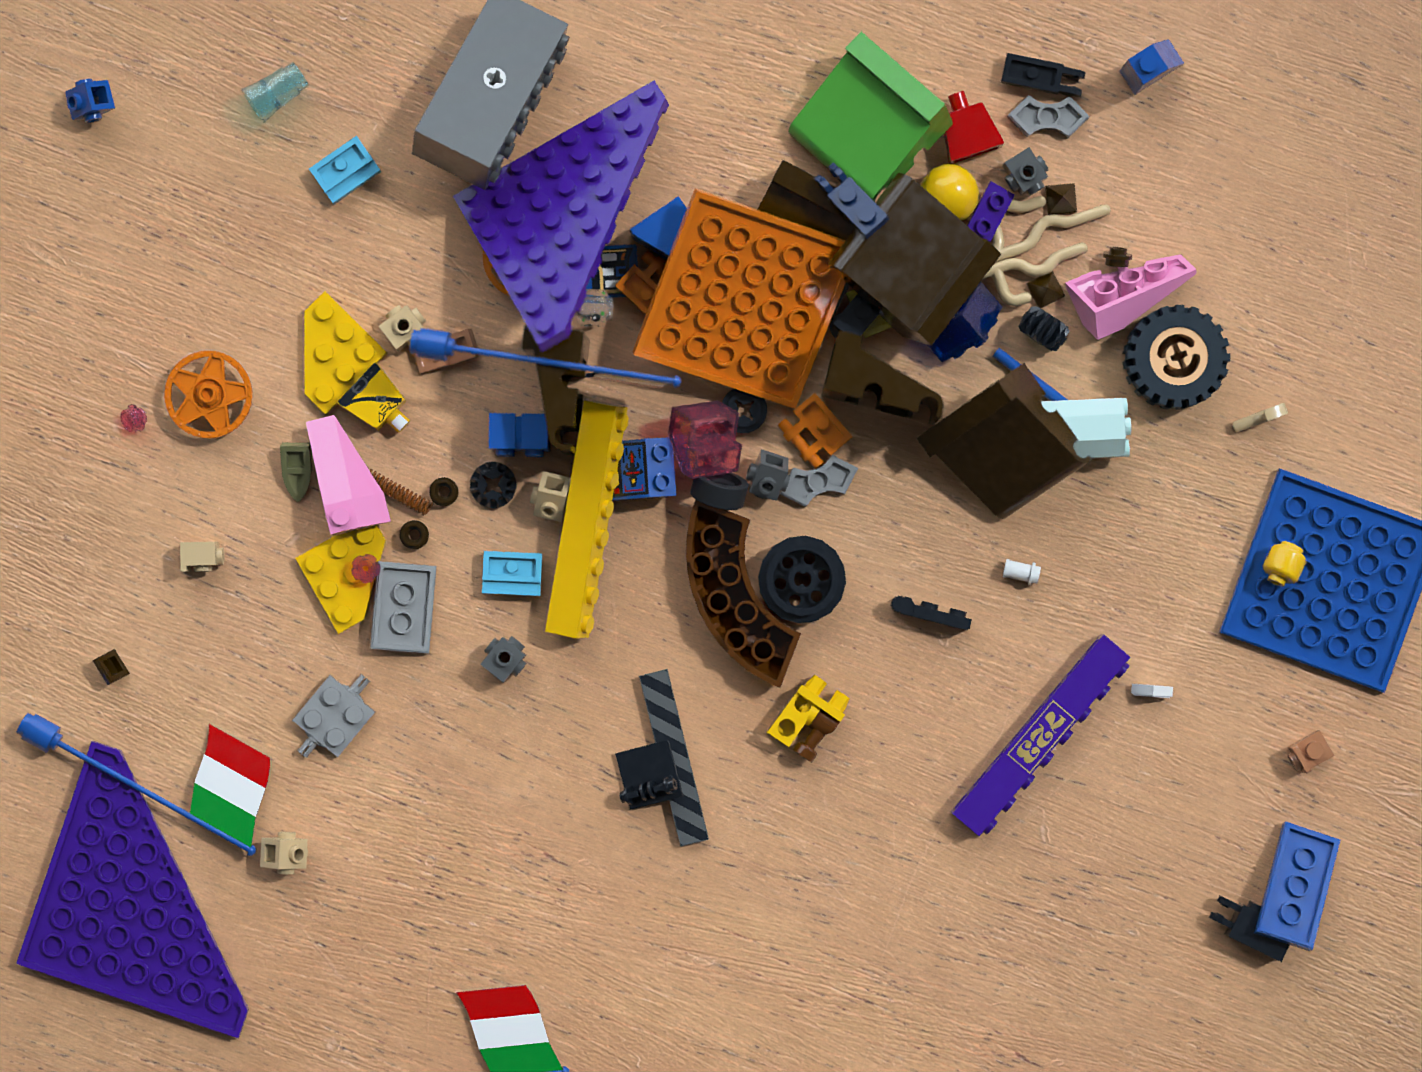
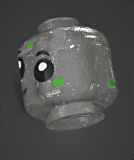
[574,289,613,327]

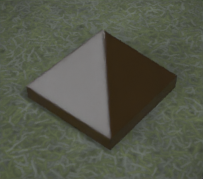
[1045,183,1077,215]
[1026,271,1065,308]
[93,649,130,685]

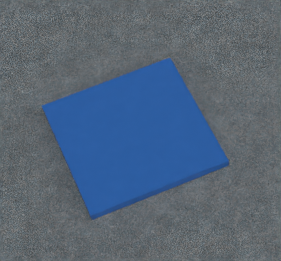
[1219,468,1422,693]

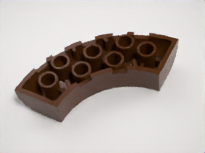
[686,499,801,688]

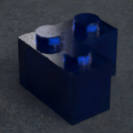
[926,282,1002,362]

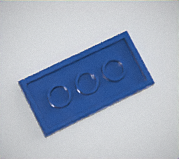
[1254,821,1340,951]

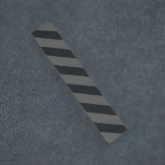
[639,669,709,846]

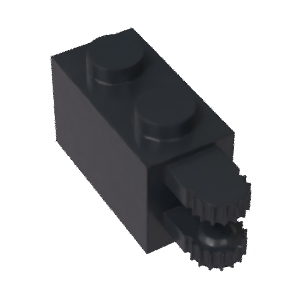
[1209,895,1290,962]

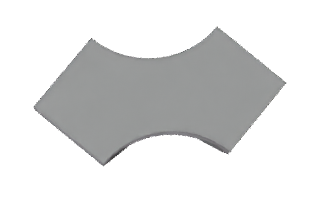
[1007,95,1090,138]
[780,455,858,507]

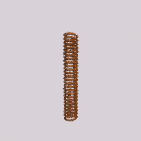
[368,468,434,516]

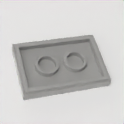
[370,561,436,653]

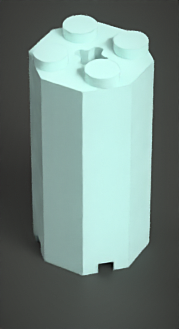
[1041,398,1131,458]

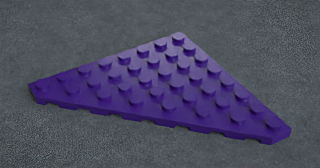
[453,81,669,352]
[16,741,249,1038]

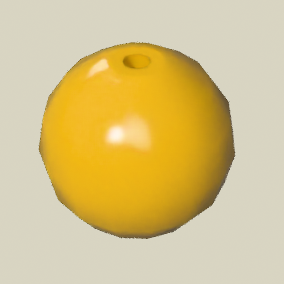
[920,164,979,221]

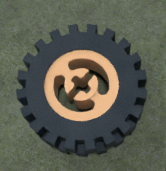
[1123,305,1230,410]

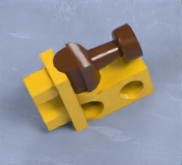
[767,675,850,763]

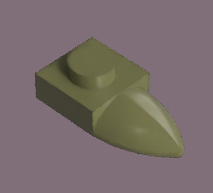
[280,442,313,502]

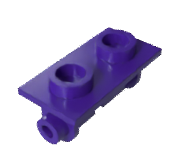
[967,181,1015,242]

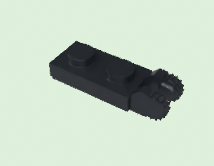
[1000,53,1086,97]
[891,595,972,630]

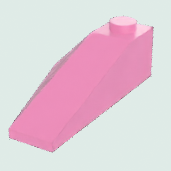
[1066,254,1196,340]
[306,415,391,536]

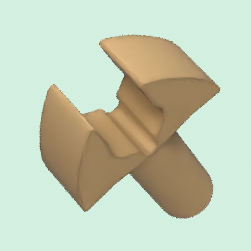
[1232,403,1288,433]

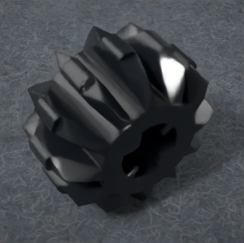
[1018,306,1070,351]

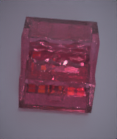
[668,400,742,479]

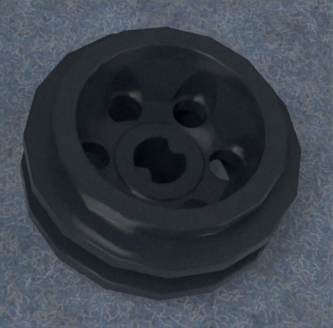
[758,535,846,623]

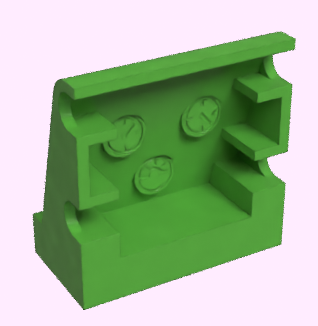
[789,32,953,202]

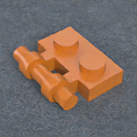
[615,250,665,315]
[777,393,853,469]

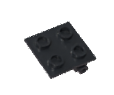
[615,740,683,810]

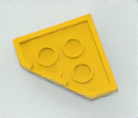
[304,291,387,415]
[295,525,387,634]

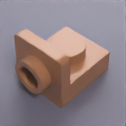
[1288,730,1334,774]

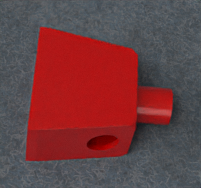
[944,91,1004,164]

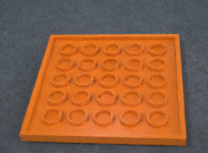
[632,188,846,409]

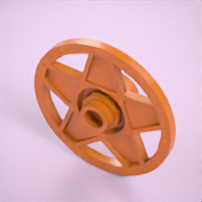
[164,351,253,438]

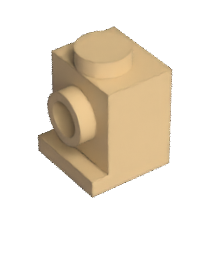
[180,542,225,572]

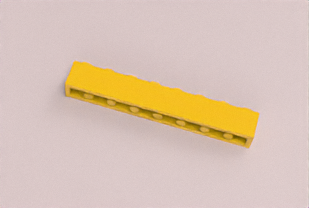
[545,401,629,639]

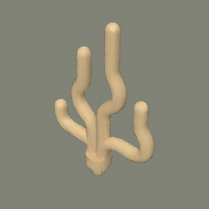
[983,196,1111,307]

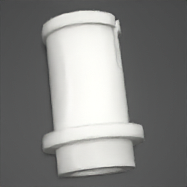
[1003,559,1041,586]

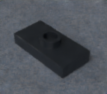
[832,294,880,336]

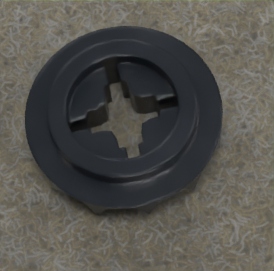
[721,389,767,433]
[470,462,517,508]

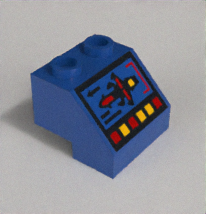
[612,437,676,501]

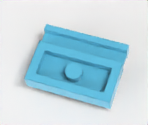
[309,136,382,204]
[482,551,543,596]

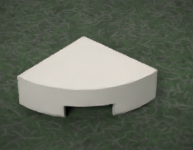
[1131,684,1173,698]

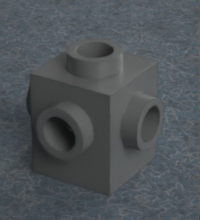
[1002,147,1049,196]
[746,449,790,501]
[480,636,527,683]

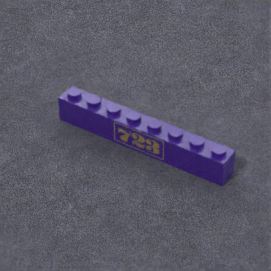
[951,634,1130,836]

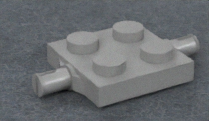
[292,674,375,758]

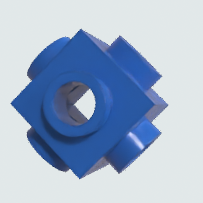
[65,79,115,123]

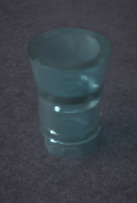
[241,62,309,123]

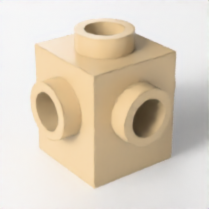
[379,305,426,351]
[530,471,571,522]
[260,832,308,874]

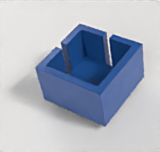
[489,413,551,457]

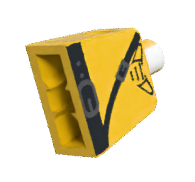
[337,362,410,433]

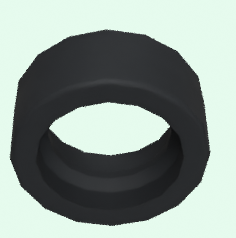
[690,468,749,510]

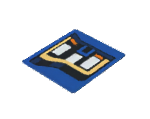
[585,244,638,299]

